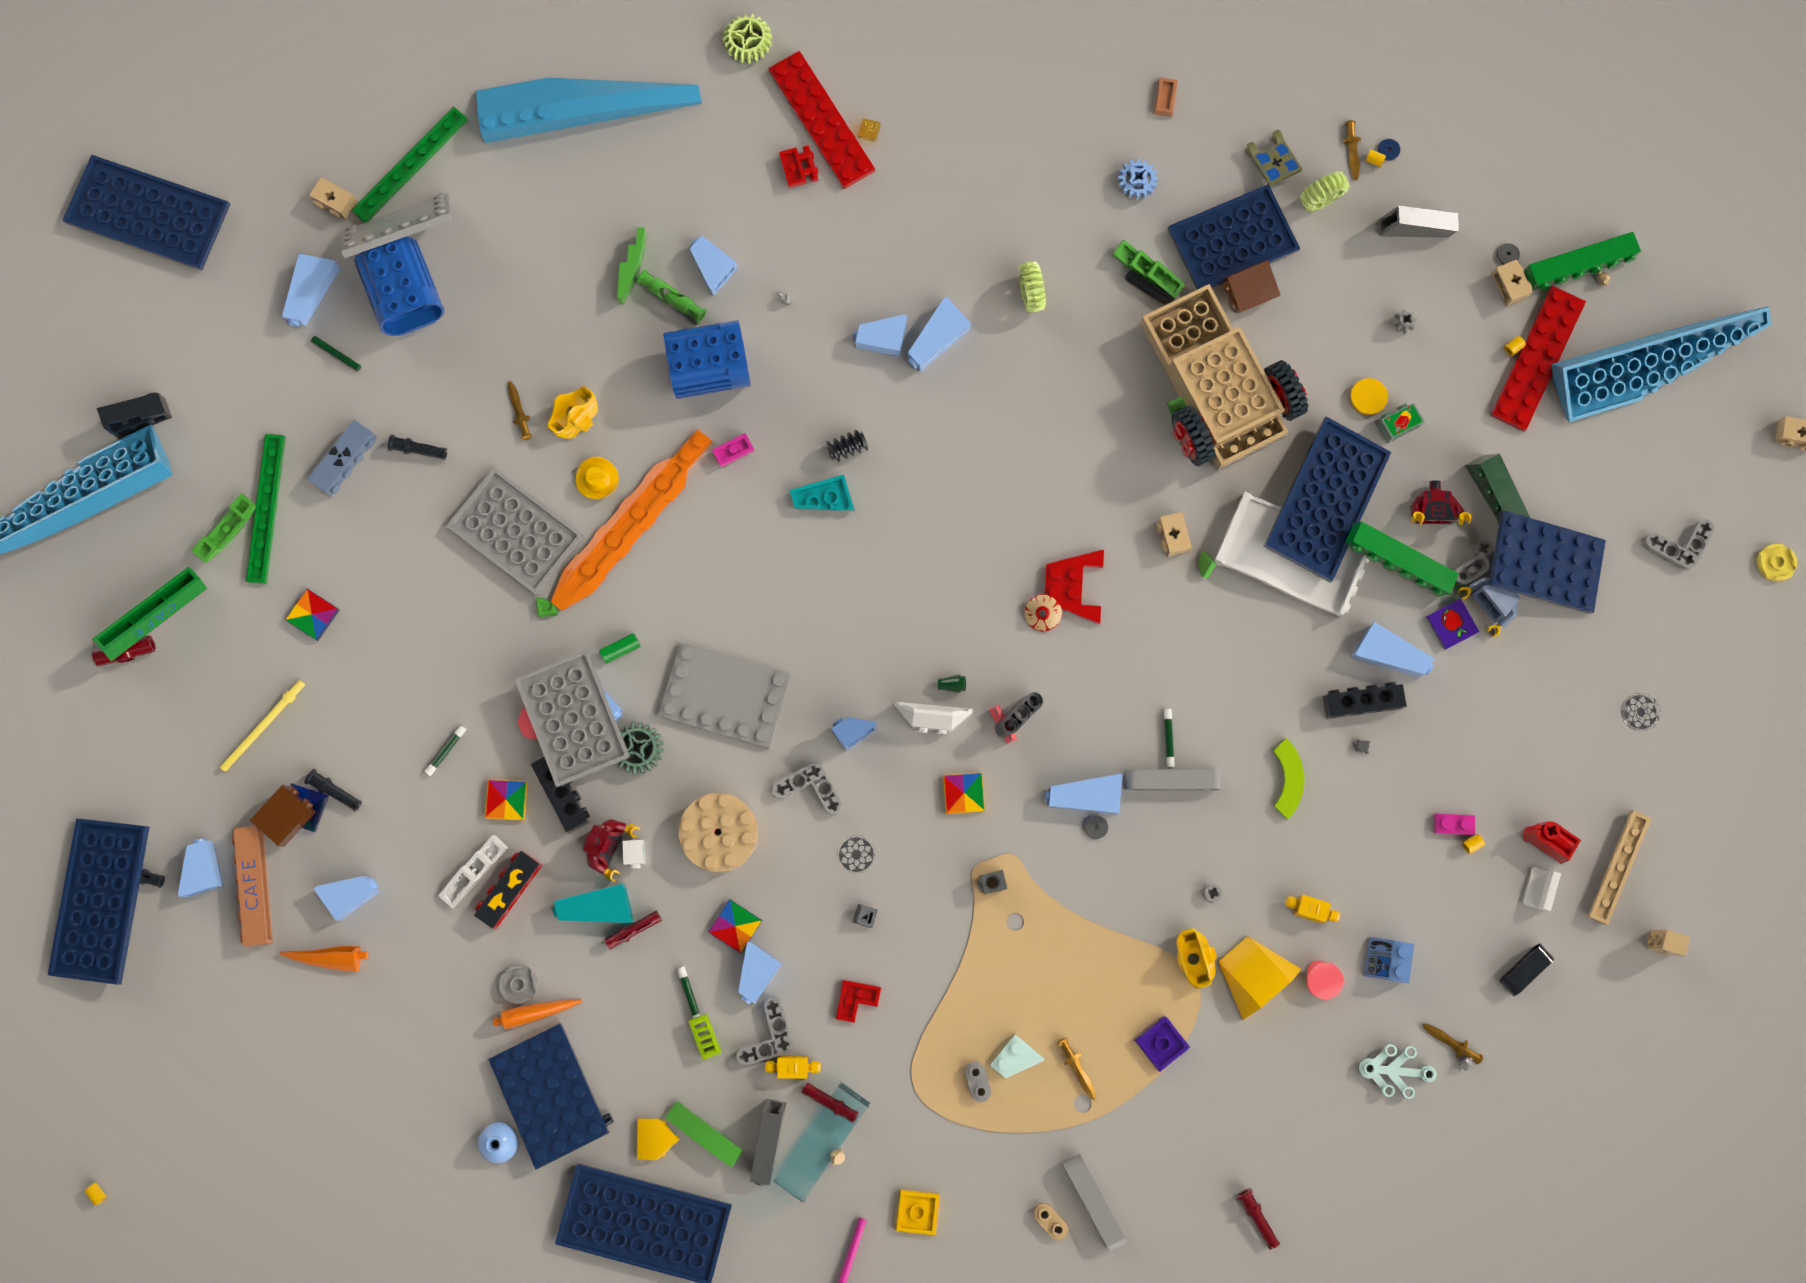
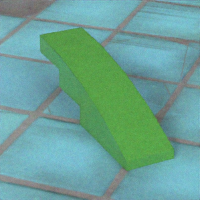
[617,227,647,304]
[1112,240,1185,298]
[665,1101,743,1167]

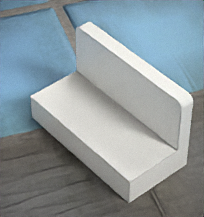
[1522,867,1561,912]

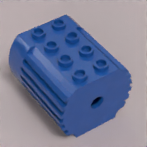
[354,236,444,336]
[663,320,751,399]

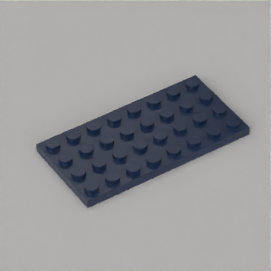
[62,154,231,270]
[1263,416,1392,583]
[47,818,150,985]
[555,1163,732,1283]

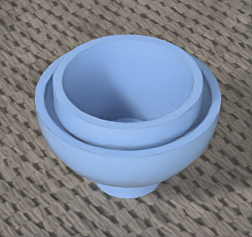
[478,1122,519,1163]

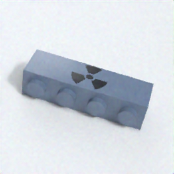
[307,420,377,497]

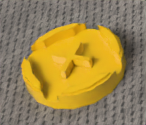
[1350,378,1388,415]

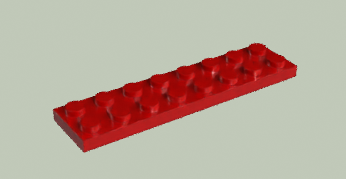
[768,50,875,189]
[1490,285,1586,432]

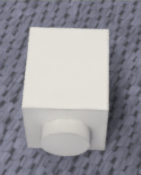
[622,840,645,869]

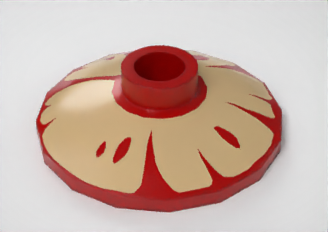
[1024,594,1062,632]

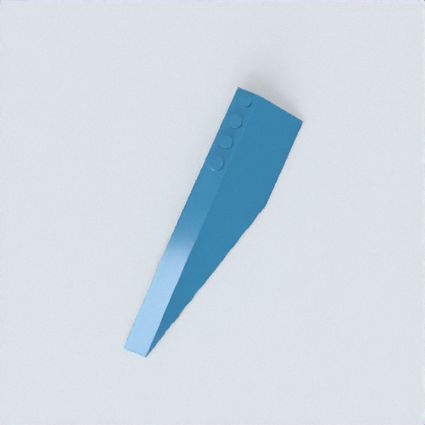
[476,78,702,143]
[1551,306,1771,422]
[0,424,173,555]

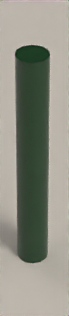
[311,336,361,372]

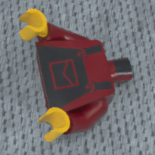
[1410,480,1471,526]
[583,819,640,882]

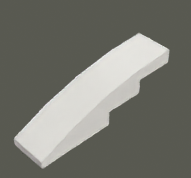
[438,835,509,909]

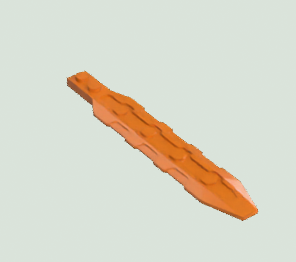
[551,429,713,611]

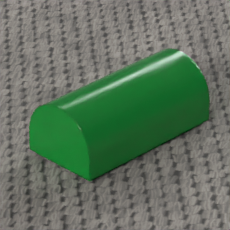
[599,633,641,664]

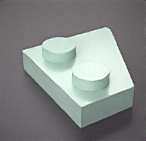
[990,1034,1045,1078]

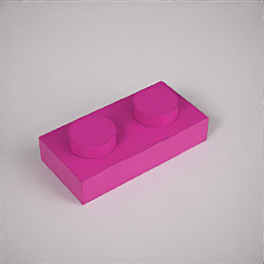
[712,433,755,468]
[1434,813,1475,835]

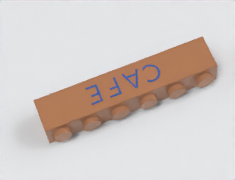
[232,826,273,947]

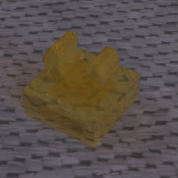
[858,118,881,142]

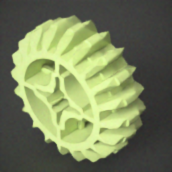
[723,13,772,64]
[1299,171,1350,212]
[1018,261,1046,313]

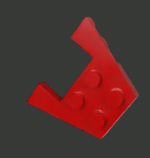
[1044,550,1104,624]

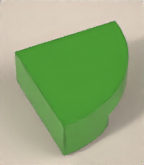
[1198,552,1217,579]
[536,598,558,618]

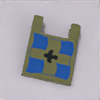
[1246,130,1303,186]

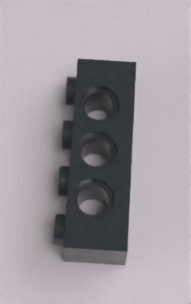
[1323,682,1407,719]
[531,757,590,834]

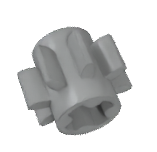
[1392,309,1417,334]

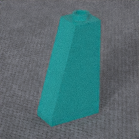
[552,884,634,923]

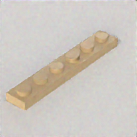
[1587,810,1652,925]

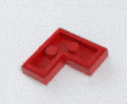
[835,980,882,1023]

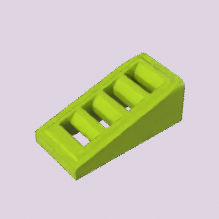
[689,1013,721,1060]

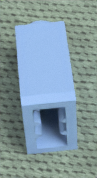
[690,235,737,296]
[853,315,907,357]
[178,838,224,898]
[313,876,380,921]
[738,941,782,1004]

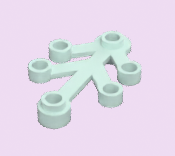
[1359,1044,1437,1099]

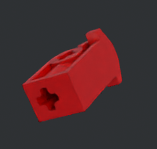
[1523,821,1581,864]

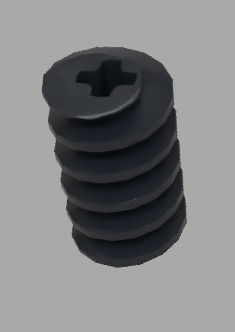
[826,429,868,462]

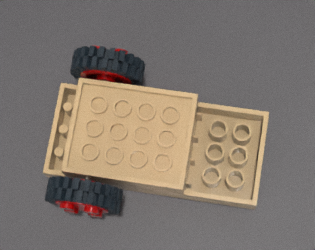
[1140,284,1308,470]

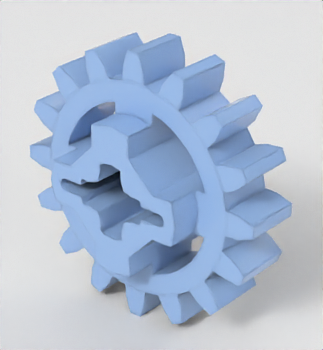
[1117,159,1158,200]

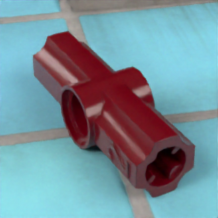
[92,635,156,667]

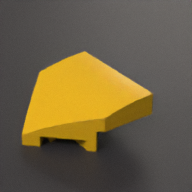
[637,1118,680,1160]

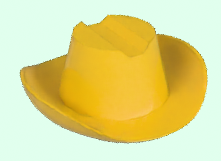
[575,457,619,499]

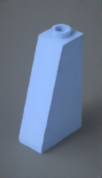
[282,254,340,327]
[908,296,971,371]
[1351,622,1434,677]
[1045,774,1123,814]

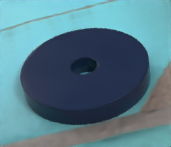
[1378,139,1401,161]

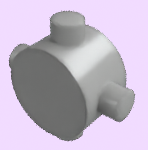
[778,292,792,305]
[1459,1057,1473,1071]

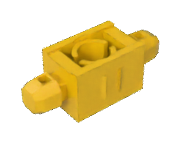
[1284,895,1340,924]
[765,1056,821,1079]

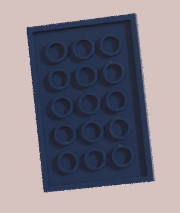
[1167,184,1300,290]
[1489,511,1606,614]
[488,1023,610,1170]

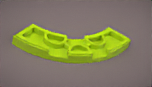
[1272,738,1305,820]

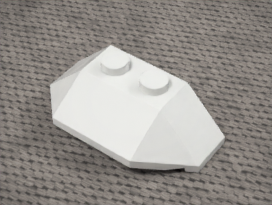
[895,702,972,735]

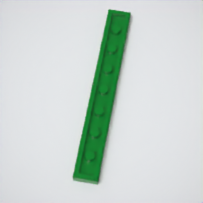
[351,106,468,223]
[246,434,286,584]

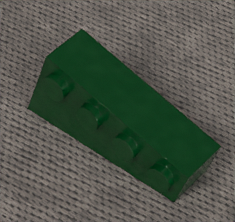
[1465,453,1530,524]

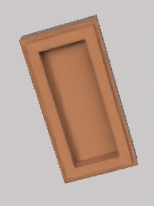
[1154,77,1178,117]

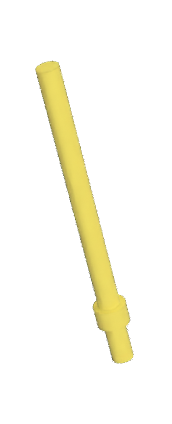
[220,680,305,772]

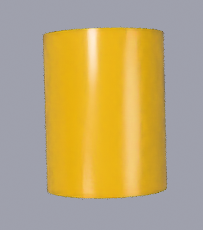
[1365,149,1386,167]
[1504,336,1526,356]
[1462,834,1485,854]
[84,1183,107,1206]

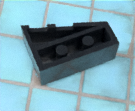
[96,392,172,438]

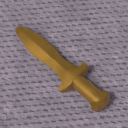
[1343,120,1361,180]
[508,381,532,440]
[1422,1023,1483,1064]
[1058,1038,1096,1100]

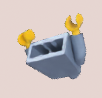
[1457,577,1520,637]

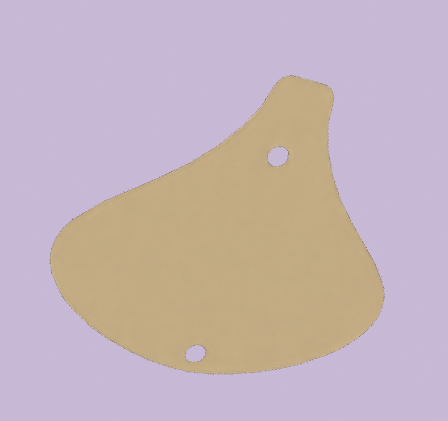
[911,853,1201,1133]

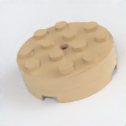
[679,793,759,872]

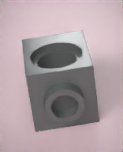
[977,870,1008,895]

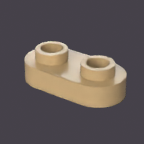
[1034,1203,1068,1240]

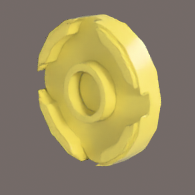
[1757,544,1797,582]

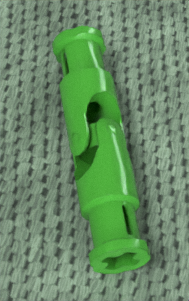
[637,269,707,324]

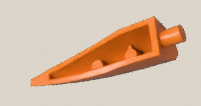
[280,945,368,972]
[493,999,582,1030]

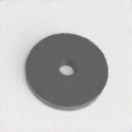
[1497,243,1520,264]
[1085,816,1108,839]

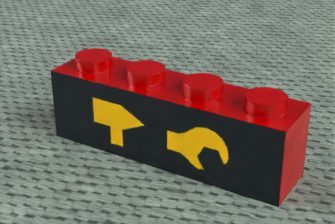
[474,851,543,929]

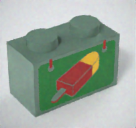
[1376,403,1425,444]

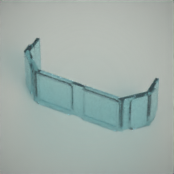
[774,1081,871,1202]

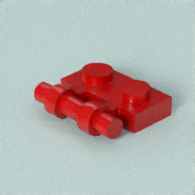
[779,145,819,188]

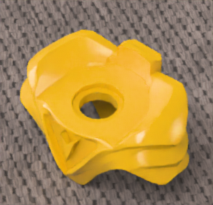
[547,386,598,439]
[1176,928,1217,988]

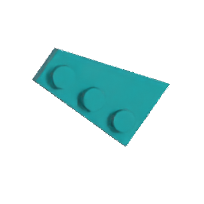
[789,474,855,511]

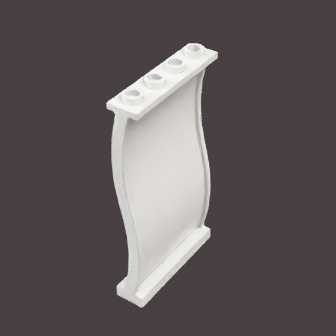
[1214,491,1369,618]

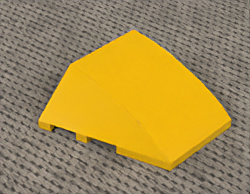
[1218,936,1301,1020]

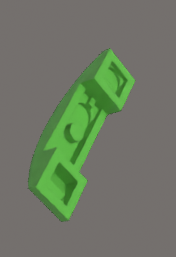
[191,493,256,563]

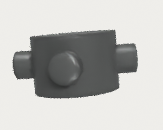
[1355,739,1370,754]

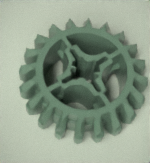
[619,722,664,774]

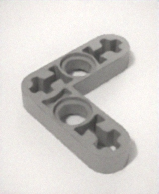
[1643,519,1714,570]
[772,763,842,815]
[736,997,793,1066]

